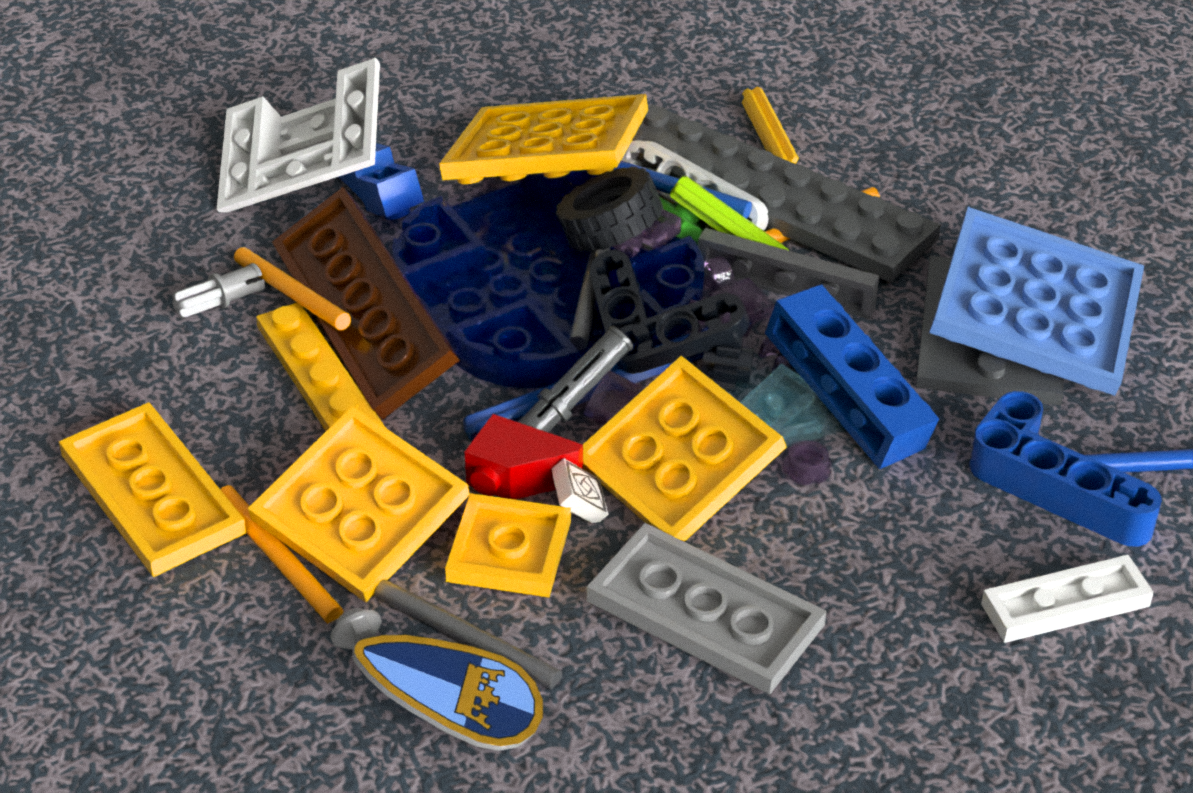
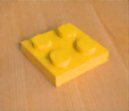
[445,493,571,598]

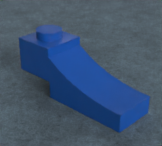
[338,143,424,220]

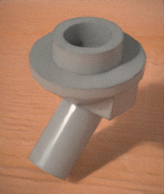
[330,608,382,651]

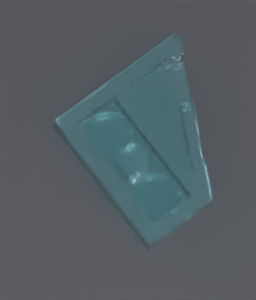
[740,364,845,447]

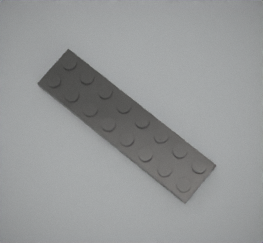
[632,104,941,282]

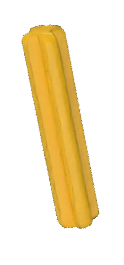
[742,87,799,164]

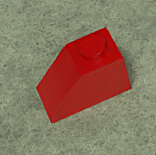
[464,414,583,500]

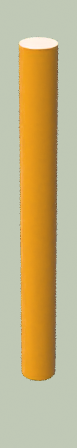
[234,247,351,330]
[220,485,344,624]

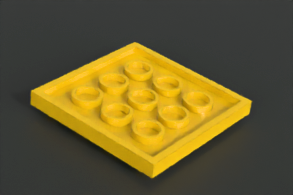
[439,94,648,184]

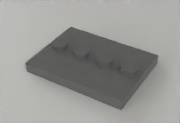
[915,256,1064,405]

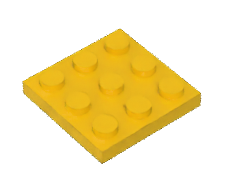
[583,356,786,542]
[248,405,470,603]

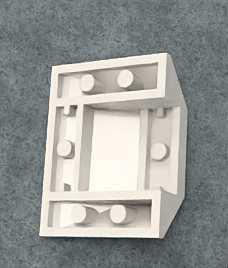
[216,58,380,212]

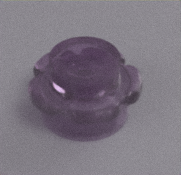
[782,440,832,485]

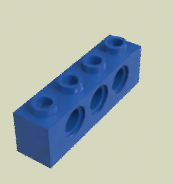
[765,284,939,469]

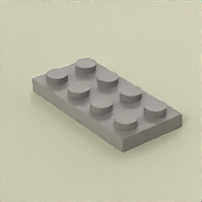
[587,523,826,694]

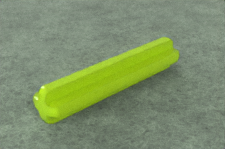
[670,176,789,251]

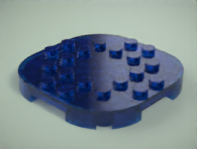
[392,169,704,388]

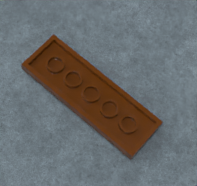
[272,187,460,420]

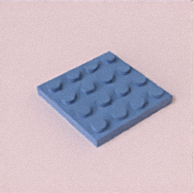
[929,207,1144,396]

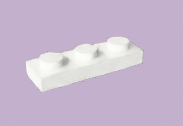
[981,555,1153,643]

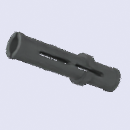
[518,326,633,433]

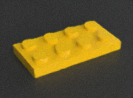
[59,402,246,577]

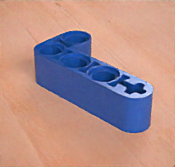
[970,391,1162,546]

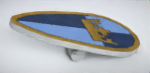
[352,635,543,751]

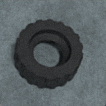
[556,167,663,252]

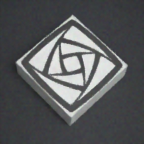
[552,458,609,523]

